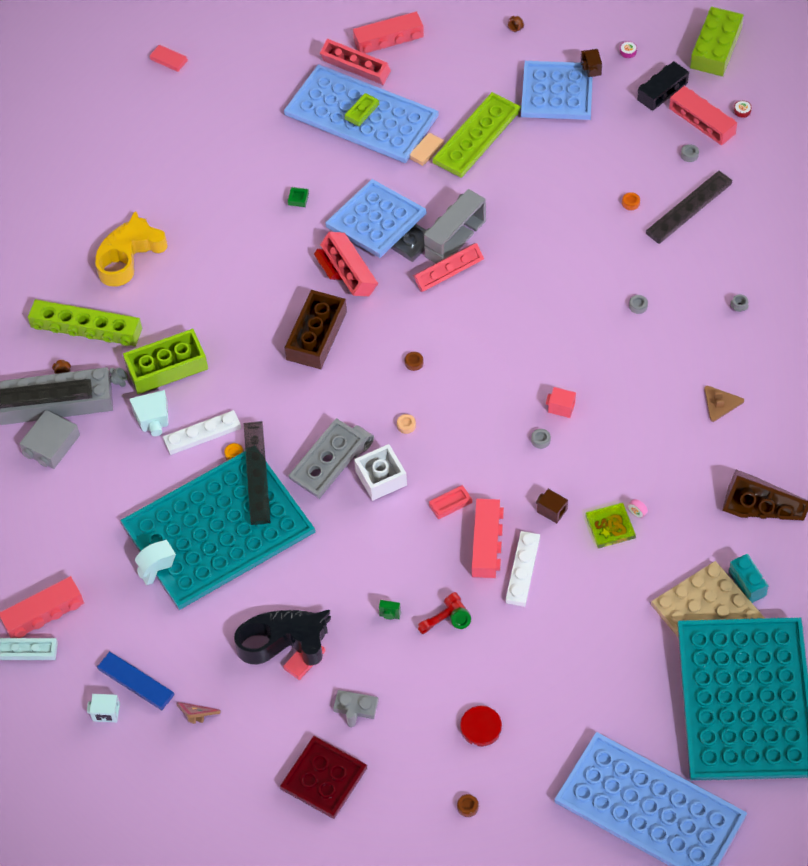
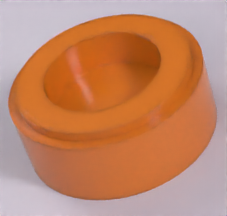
[622,192,640,210]

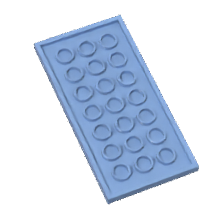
[284,64,439,163]
[555,732,747,866]

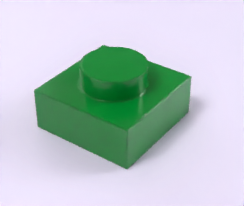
[288,187,309,207]
[379,600,401,620]

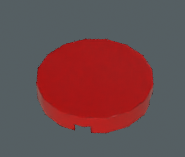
[460,706,502,747]

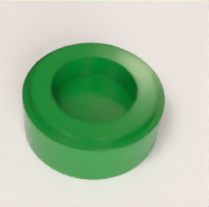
[450,608,471,629]

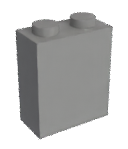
[19,410,80,469]

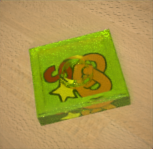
[585,503,636,549]

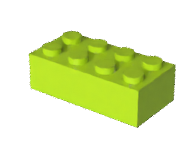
[690,6,744,77]
[123,329,208,394]

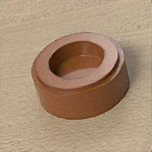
[405,352,424,371]
[457,794,479,817]

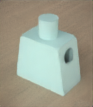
[130,390,169,436]

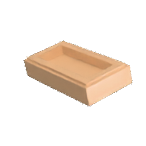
[409,132,444,166]

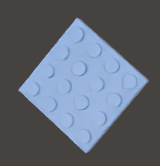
[521,61,593,120]
[325,179,427,258]

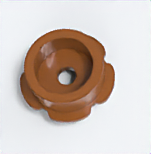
[508,16,524,32]
[52,360,71,374]

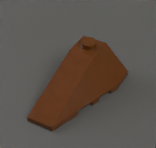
[722,469,808,521]

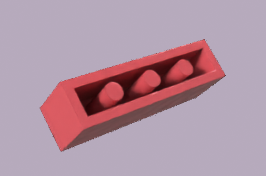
[353,11,424,53]
[320,39,391,85]
[669,86,737,146]
[320,232,378,297]
[472,499,504,578]
[0,576,84,638]

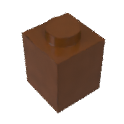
[536,488,568,524]

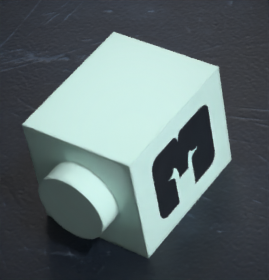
[87,694,120,723]

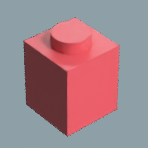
[546,387,576,418]

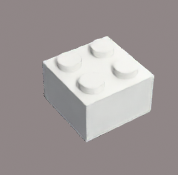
[354,444,407,501]

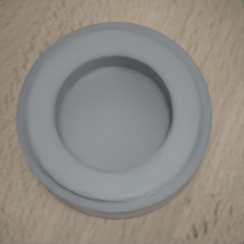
[681,145,699,162]
[629,295,648,314]
[531,429,551,449]

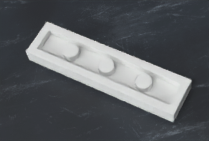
[163,410,241,455]
[506,531,540,607]

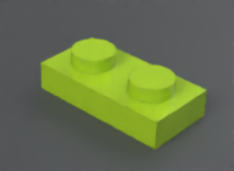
[345,93,379,127]

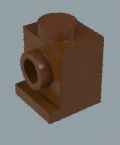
[580,49,602,77]

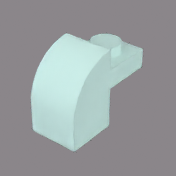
[135,540,176,585]

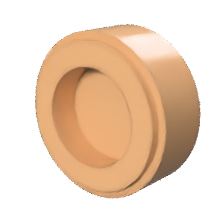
[397,414,416,434]

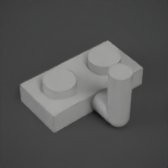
[333,690,379,727]

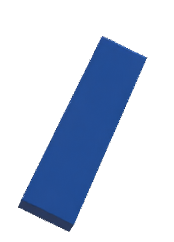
[97,652,174,711]

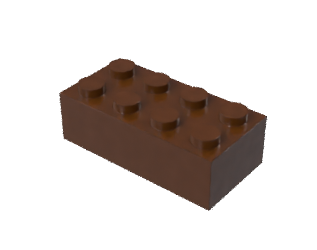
[285,290,347,369]

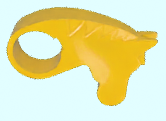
[95,211,168,287]

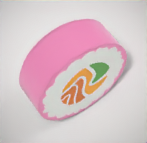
[628,499,648,518]

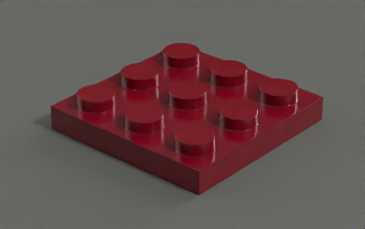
[280,736,367,819]

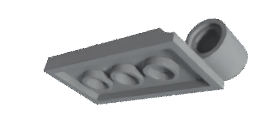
[289,418,374,499]

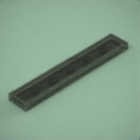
[646,171,732,244]
[0,379,92,409]
[243,421,271,525]

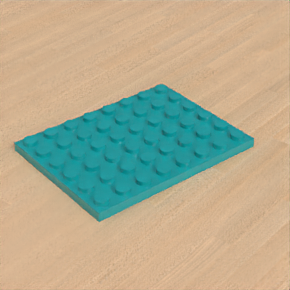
[120,446,316,610]
[677,617,808,781]

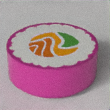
[620,41,637,58]

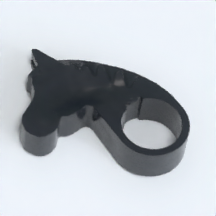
[234,610,331,666]

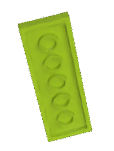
[433,92,521,178]

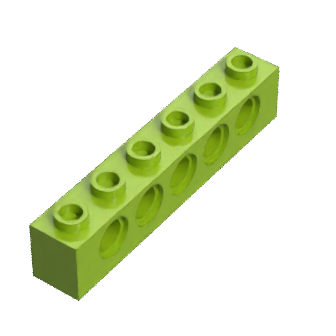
[28,299,142,346]

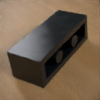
[637,61,689,111]

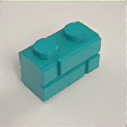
[729,554,769,603]

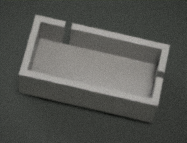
[424,189,486,263]

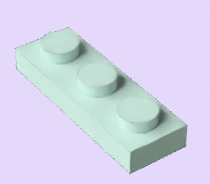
[0,638,58,660]

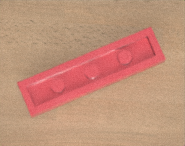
[413,243,484,292]

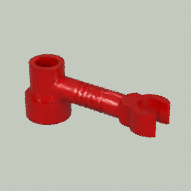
[418,592,466,634]

